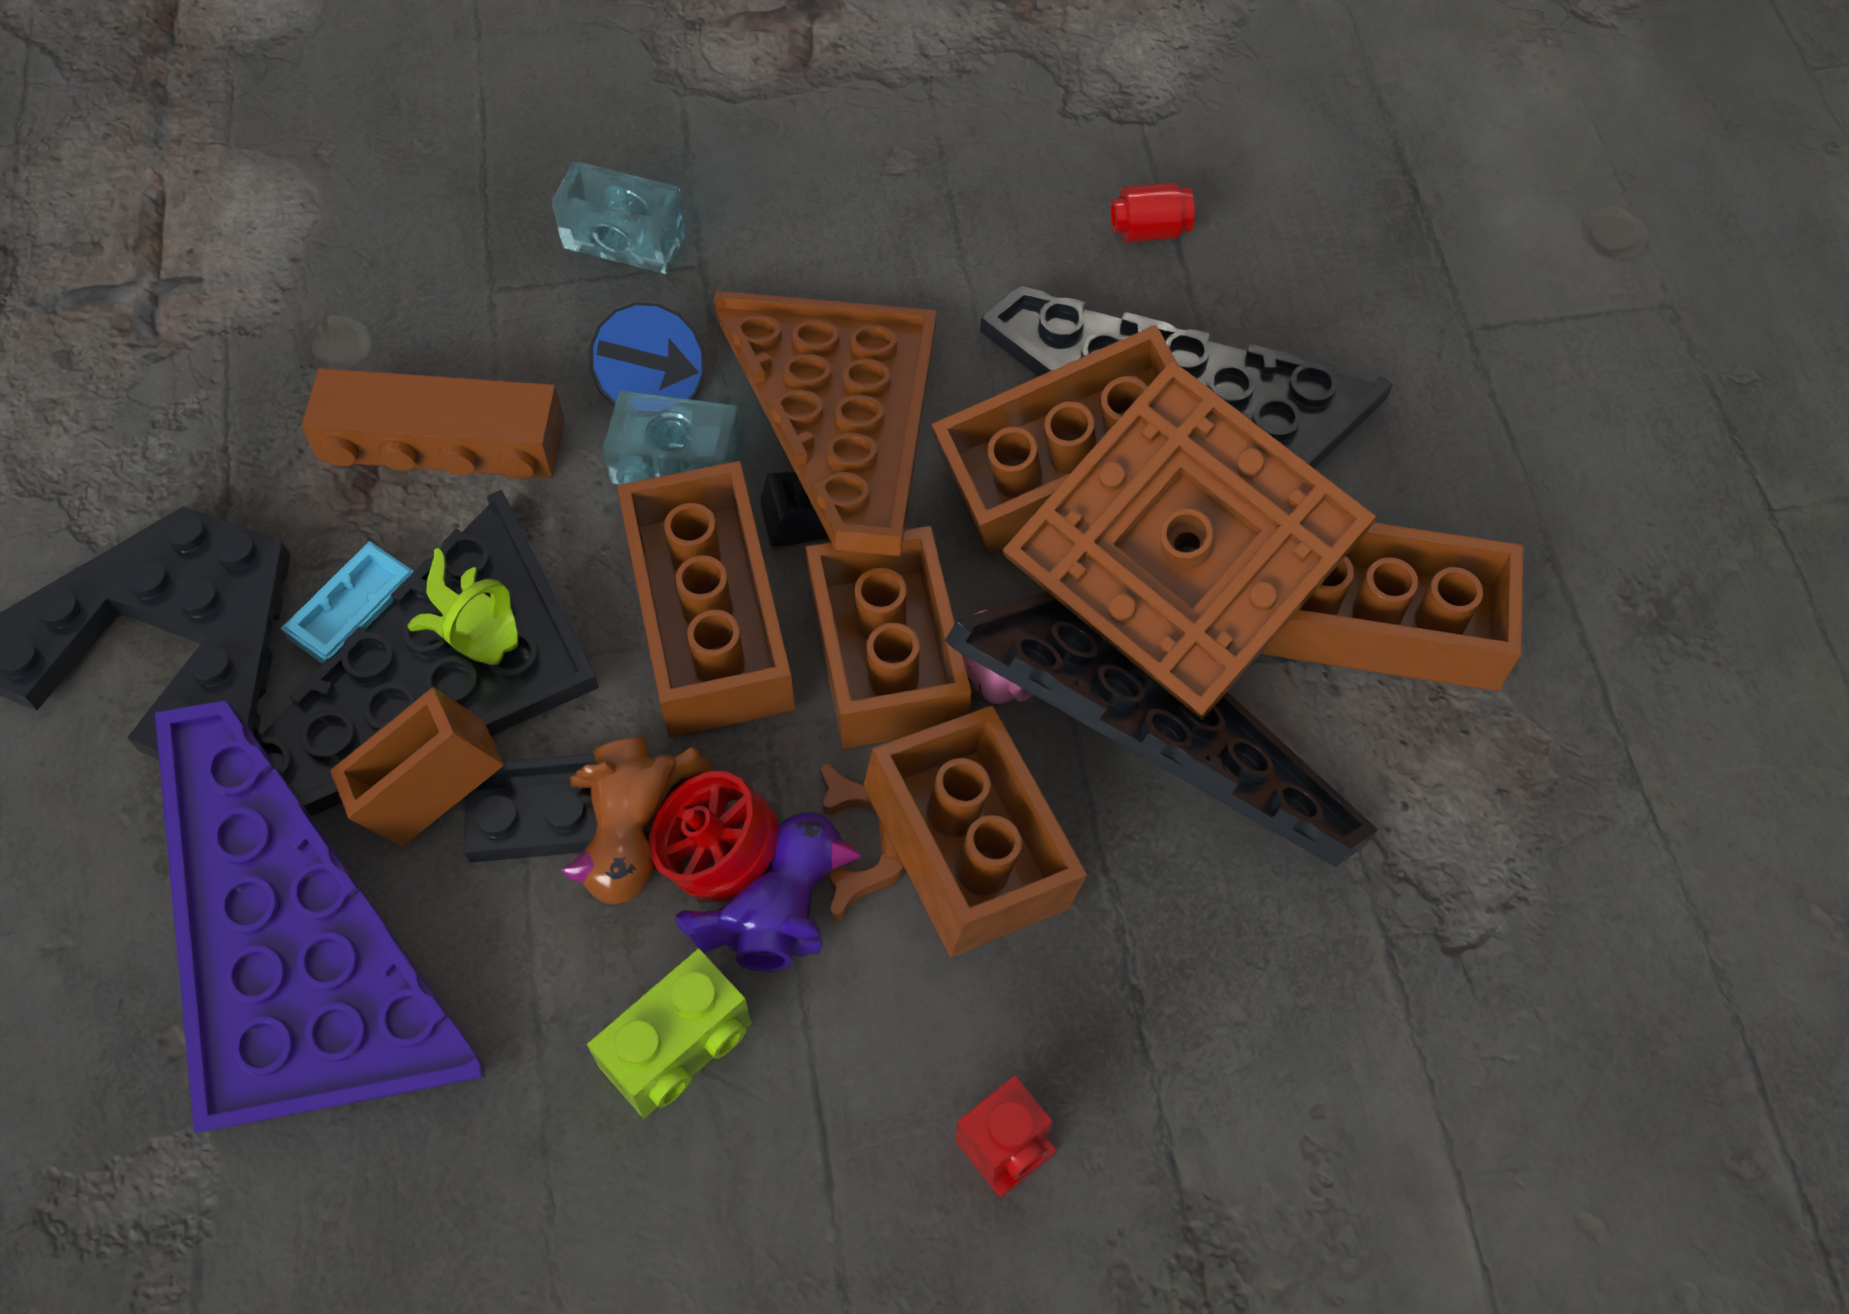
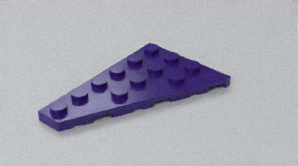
[155,700,486,1133]

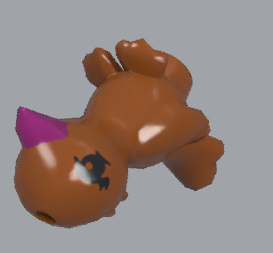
[561,737,713,905]

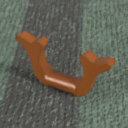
[820,764,906,921]

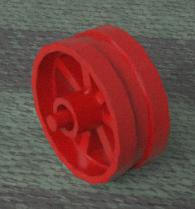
[649,771,779,902]

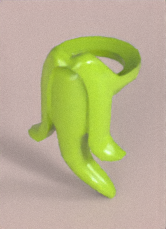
[407,548,518,665]

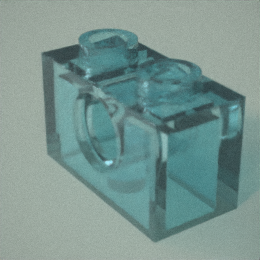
[551,161,686,274]
[603,391,742,484]

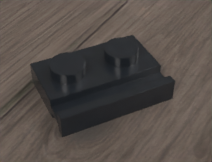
[464,753,597,863]

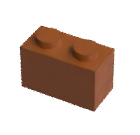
[330,687,504,847]

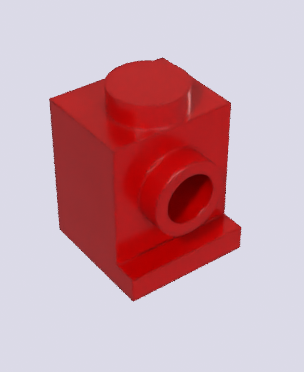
[955,1075,1057,1199]

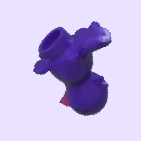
[675,812,861,972]

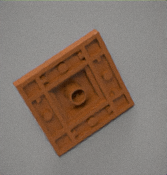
[1002,360,1376,720]

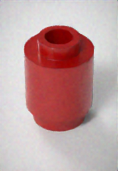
[1110,182,1195,243]

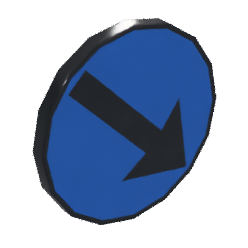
[589,302,704,419]

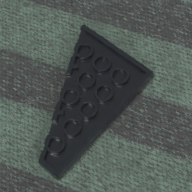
[980,285,1393,468]
[253,490,599,816]
[945,591,1378,867]

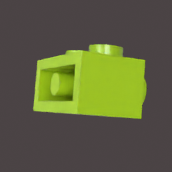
[586,948,752,1119]

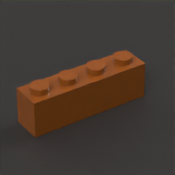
[301,368,565,479]

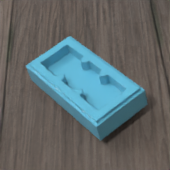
[281,541,414,664]

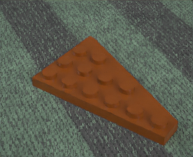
[714,291,937,556]

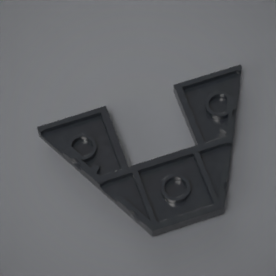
[0,506,291,759]

